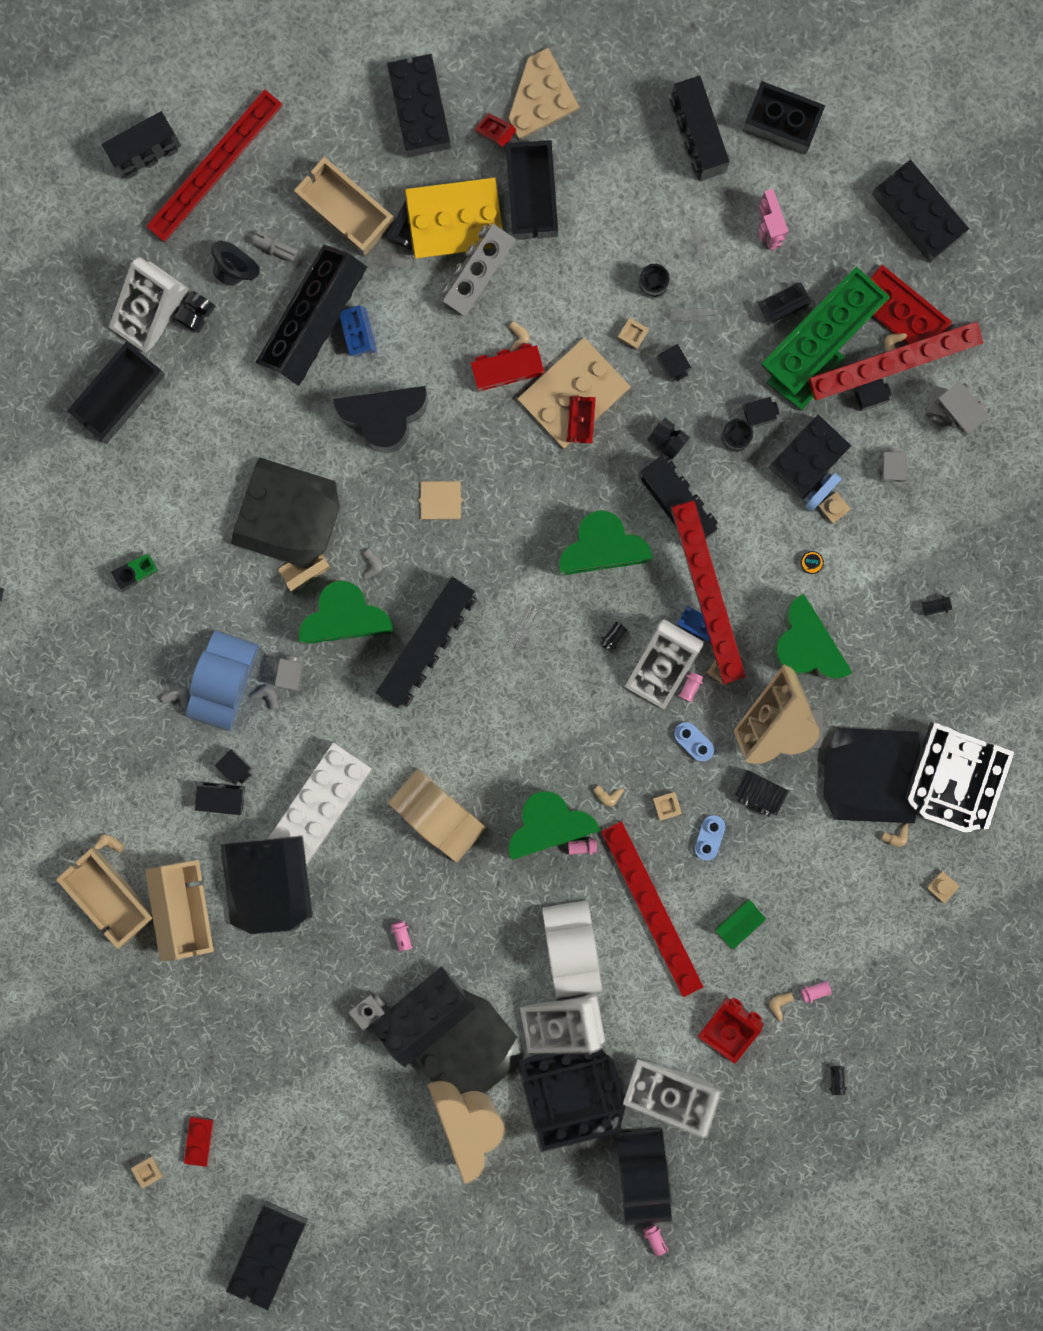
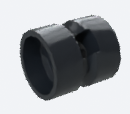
[639,263,670,299]
[174,290,216,333]
[647,417,690,460]
[721,418,753,452]

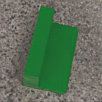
[714,899,766,949]

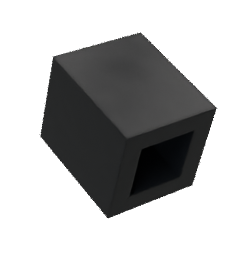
[657,344,691,382]
[854,378,891,411]
[742,397,779,428]
[214,749,253,785]

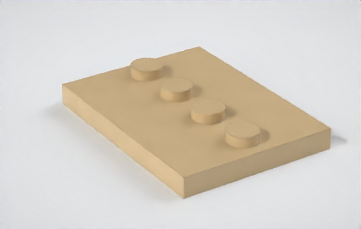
[517,337,631,449]

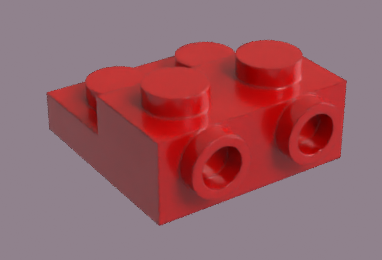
[698,996,764,1064]

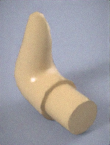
[509,321,530,351]
[884,334,907,352]
[593,785,624,807]
[881,823,908,847]
[94,834,125,852]
[769,992,794,1022]

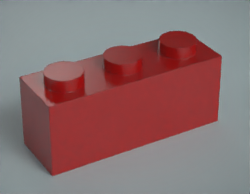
[471,343,544,392]

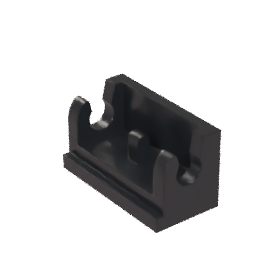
[387,200,413,251]
[757,282,811,325]
[195,781,246,815]

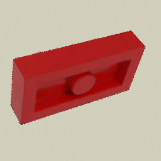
[474,113,517,147]
[184,1117,214,1167]

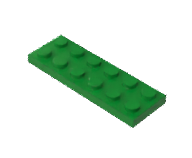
[761,266,890,396]

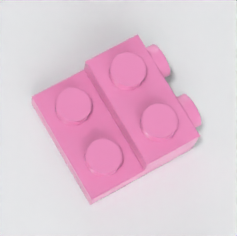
[757,189,789,250]

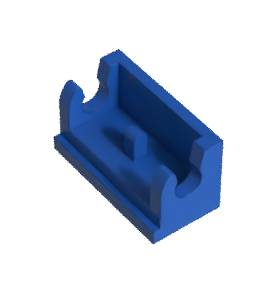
[340,305,377,357]
[676,606,711,645]

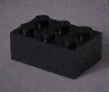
[743,81,826,155]
[101,111,181,179]
[768,414,852,498]

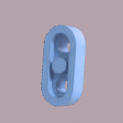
[804,472,842,512]
[674,722,714,762]
[695,815,725,860]

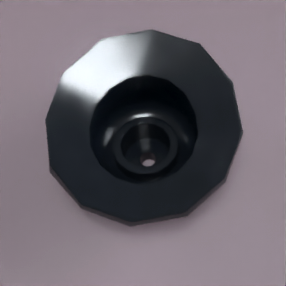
[211,240,260,286]

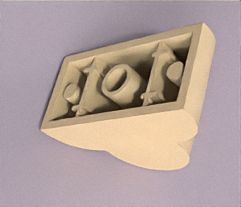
[733,665,819,764]
[388,768,487,862]
[427,1081,504,1184]

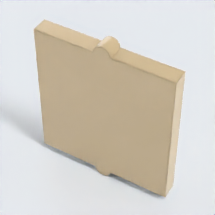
[419,481,463,519]

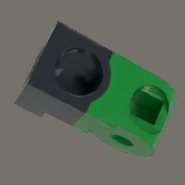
[111,554,158,593]

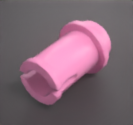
[679,672,703,702]
[568,837,597,855]
[390,921,413,952]
[800,981,832,1004]
[643,1224,668,1256]

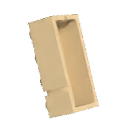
[294,157,394,256]
[56,848,153,949]
[145,860,214,961]

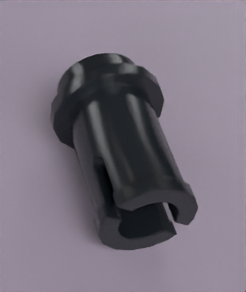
[922,595,952,616]
[600,621,627,651]
[829,1066,847,1095]

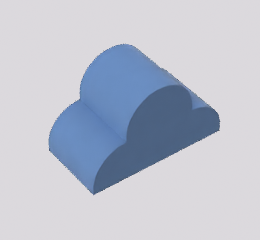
[186,630,260,732]

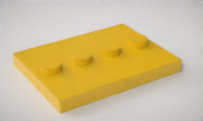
[405,178,503,259]

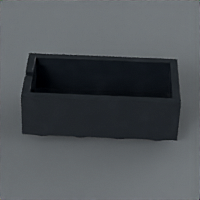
[387,53,451,158]
[669,75,730,181]
[506,140,558,240]
[872,159,969,263]
[67,341,165,444]
[638,455,718,539]
[370,966,476,1068]
[225,1201,308,1311]

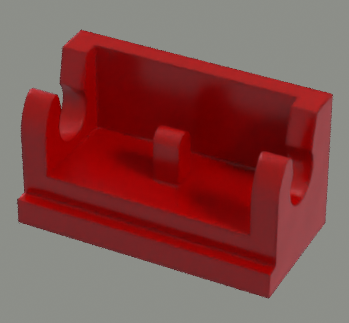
[566,396,596,444]

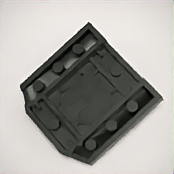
[231,457,340,569]
[415,990,522,1094]

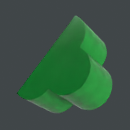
[559,510,653,576]
[299,581,395,645]
[773,593,853,680]
[509,791,600,860]

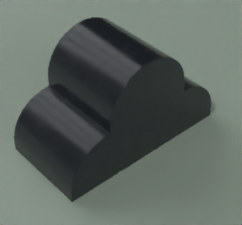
[334,386,428,453]
[616,1128,672,1226]

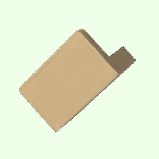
[279,554,331,592]

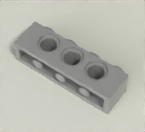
[440,223,516,317]

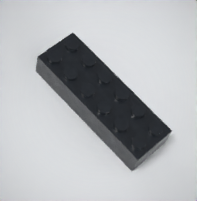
[255,244,367,386]
[375,576,477,709]

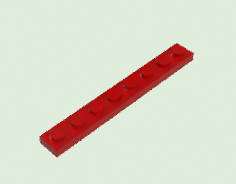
[146,89,283,243]
[807,321,984,400]
[670,500,746,684]
[601,821,704,997]

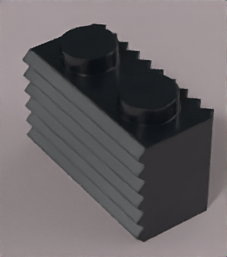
[734,770,789,817]

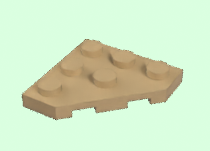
[509,48,580,140]

